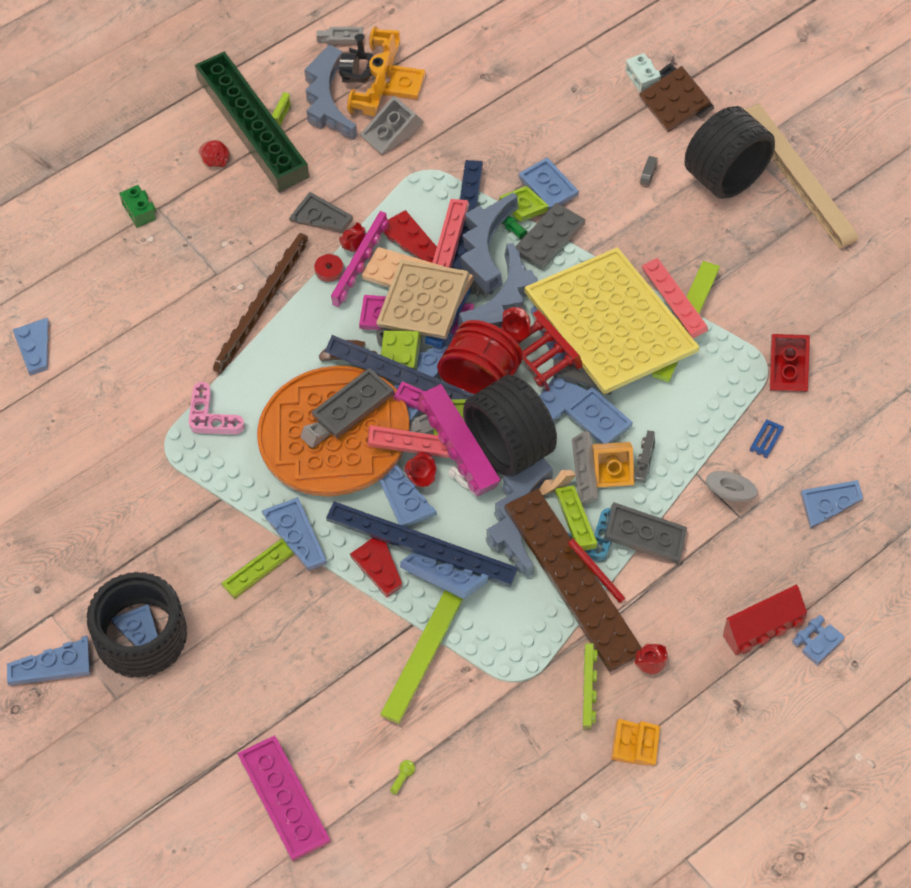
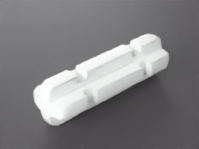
[448,466,476,496]

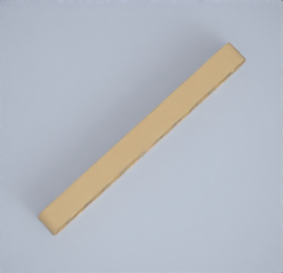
[745,104,858,248]

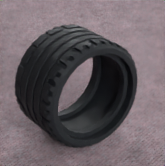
[684,106,775,199]
[463,375,557,477]
[86,572,187,678]

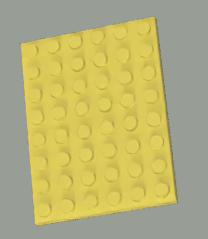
[524,247,700,395]

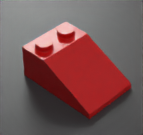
[770,334,810,392]

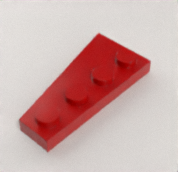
[382,210,437,263]

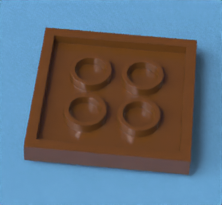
[639,66,711,132]

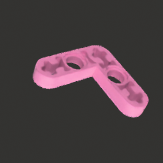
[189,382,245,434]

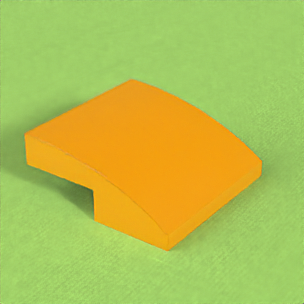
[611,719,660,766]

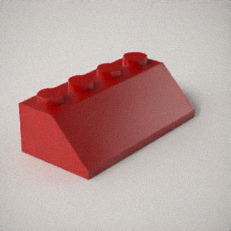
[723,584,807,655]

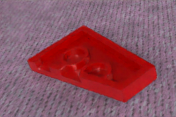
[350,538,403,598]

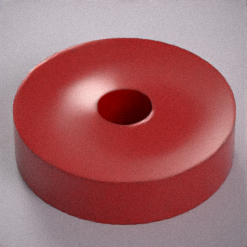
[314,254,344,282]

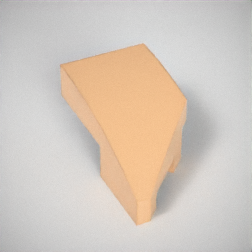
[539,470,576,495]

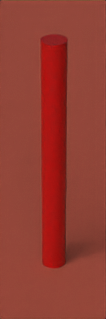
[567,538,625,603]

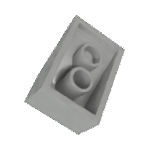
[360,96,424,155]

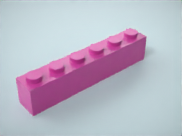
[418,384,501,497]

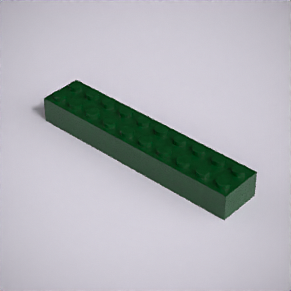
[195,51,309,192]

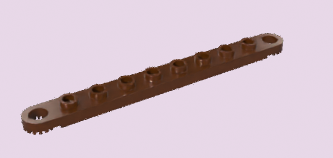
[213,233,308,374]

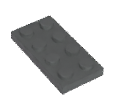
[515,202,585,270]
[311,368,395,439]
[604,502,687,564]

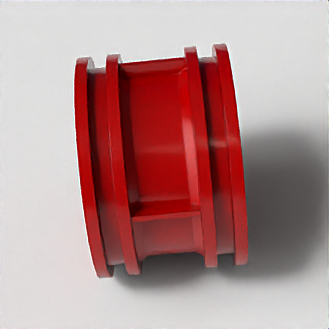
[437,320,523,394]

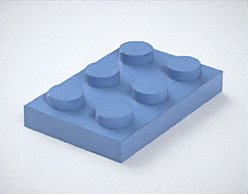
[519,157,579,210]
[565,387,633,444]

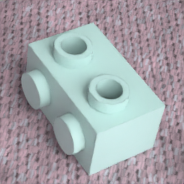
[625,53,661,93]

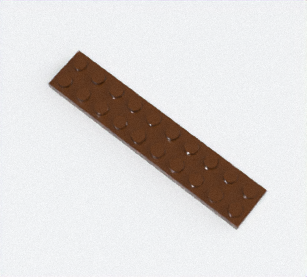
[504,489,642,672]

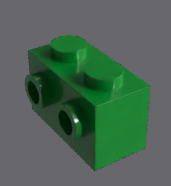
[119,185,156,228]

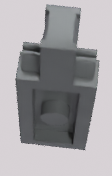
[634,430,656,483]

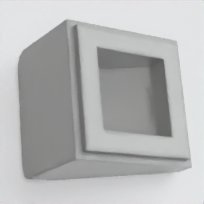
[301,422,330,448]

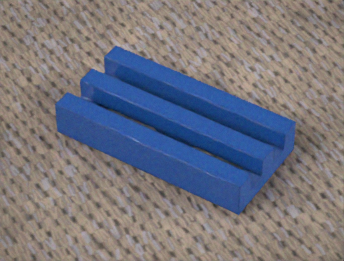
[750,419,784,459]

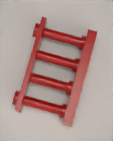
[515,310,582,392]

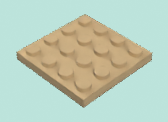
[376,260,470,339]

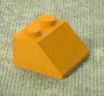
[592,442,634,488]

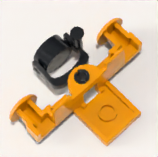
[339,26,426,116]

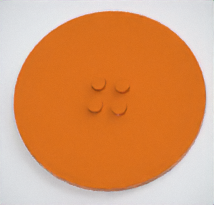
[257,366,410,496]

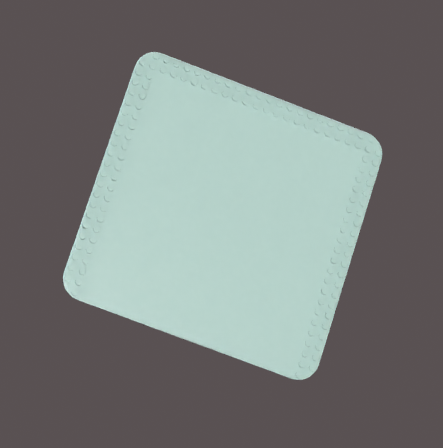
[164,170,768,683]

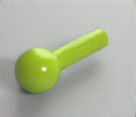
[390,760,416,795]

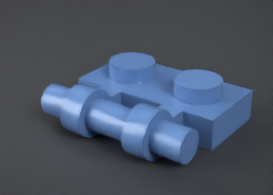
[792,615,845,666]

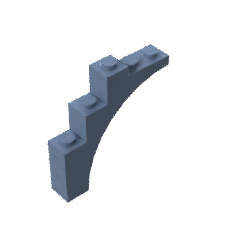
[304,44,357,140]
[460,193,519,294]
[457,243,538,329]
[485,458,553,578]

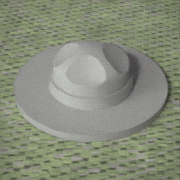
[706,471,758,503]

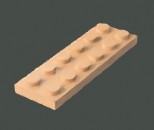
[361,247,474,307]

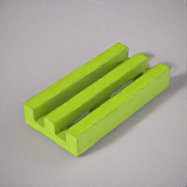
[272,92,291,126]

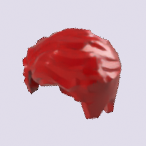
[198,140,230,167]
[339,222,367,252]
[501,307,531,341]
[404,452,437,487]
[634,644,668,674]

